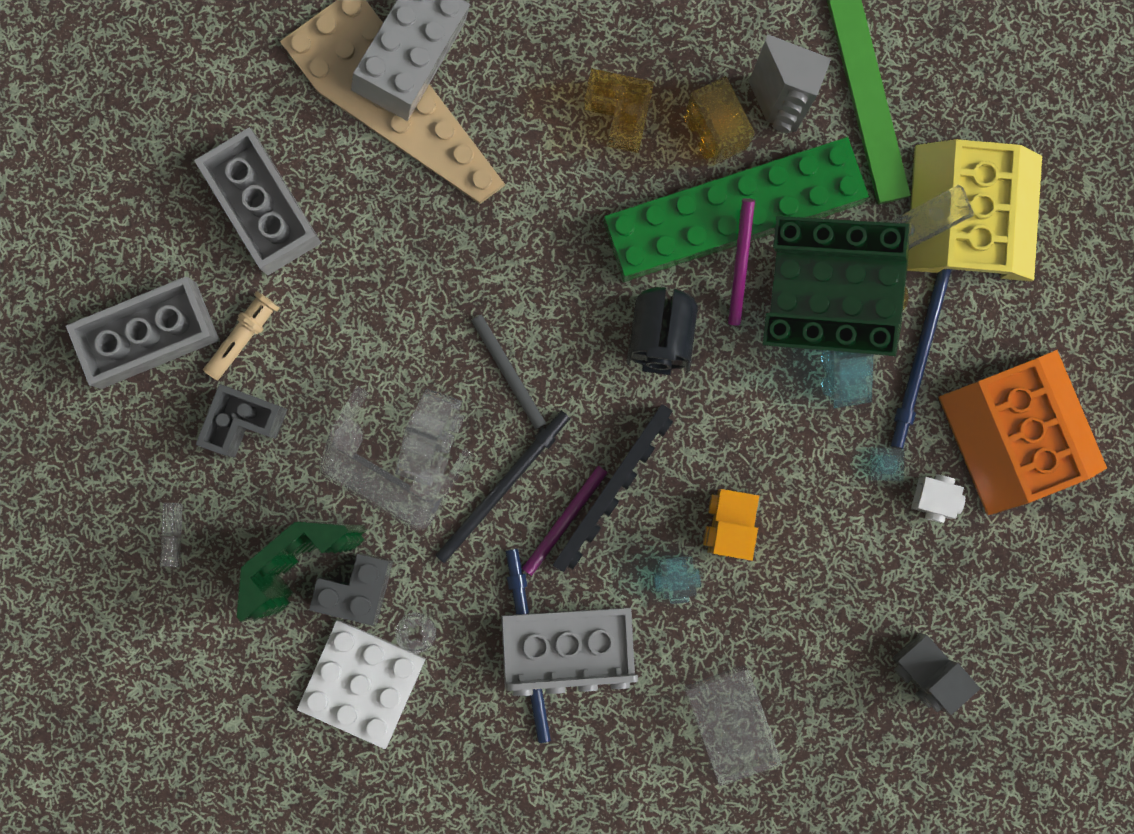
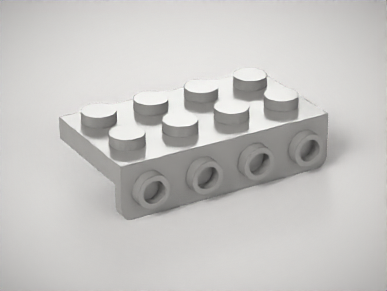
[501,607,638,696]

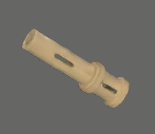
[203,291,280,381]

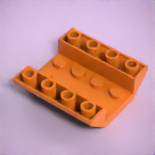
[938,350,1107,515]

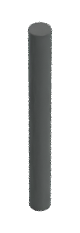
[471,314,546,430]

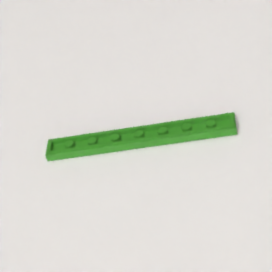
[827,0,911,205]

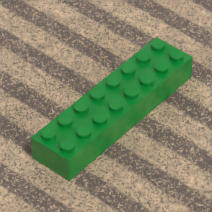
[604,137,869,283]

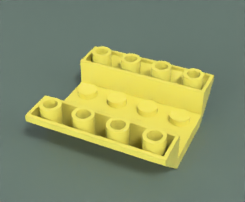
[907,139,1042,281]

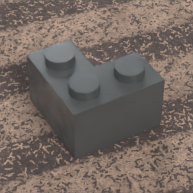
[196,384,288,458]
[309,553,393,626]
[891,633,981,715]

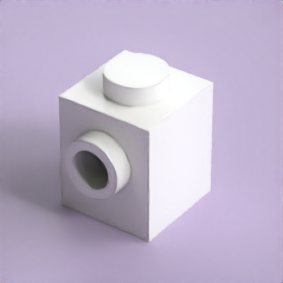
[911,475,965,523]

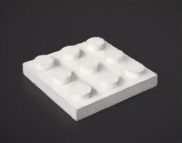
[297,619,426,749]

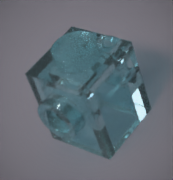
[654,556,701,604]

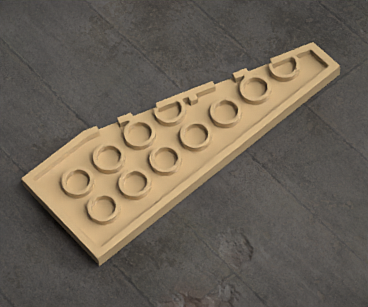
[280,0,505,204]

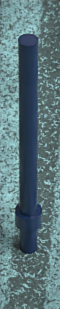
[890,269,952,449]
[505,549,551,743]

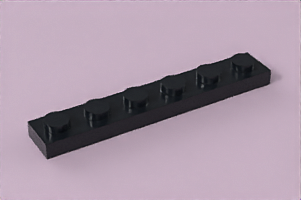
[553,404,673,572]

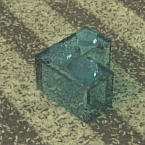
[816,350,873,408]

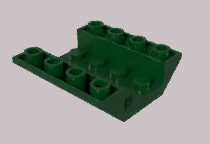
[763,216,910,357]
[237,522,367,622]

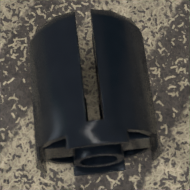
[626,287,698,375]

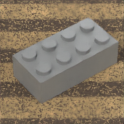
[351,0,470,121]
[194,127,322,275]
[66,276,220,389]

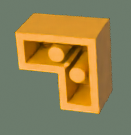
[703,489,759,561]

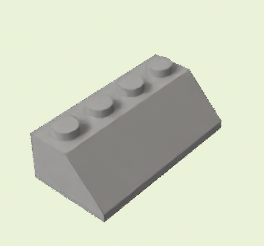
[749,35,831,133]

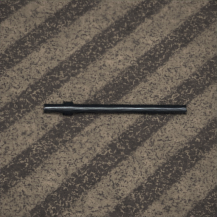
[435,410,571,563]

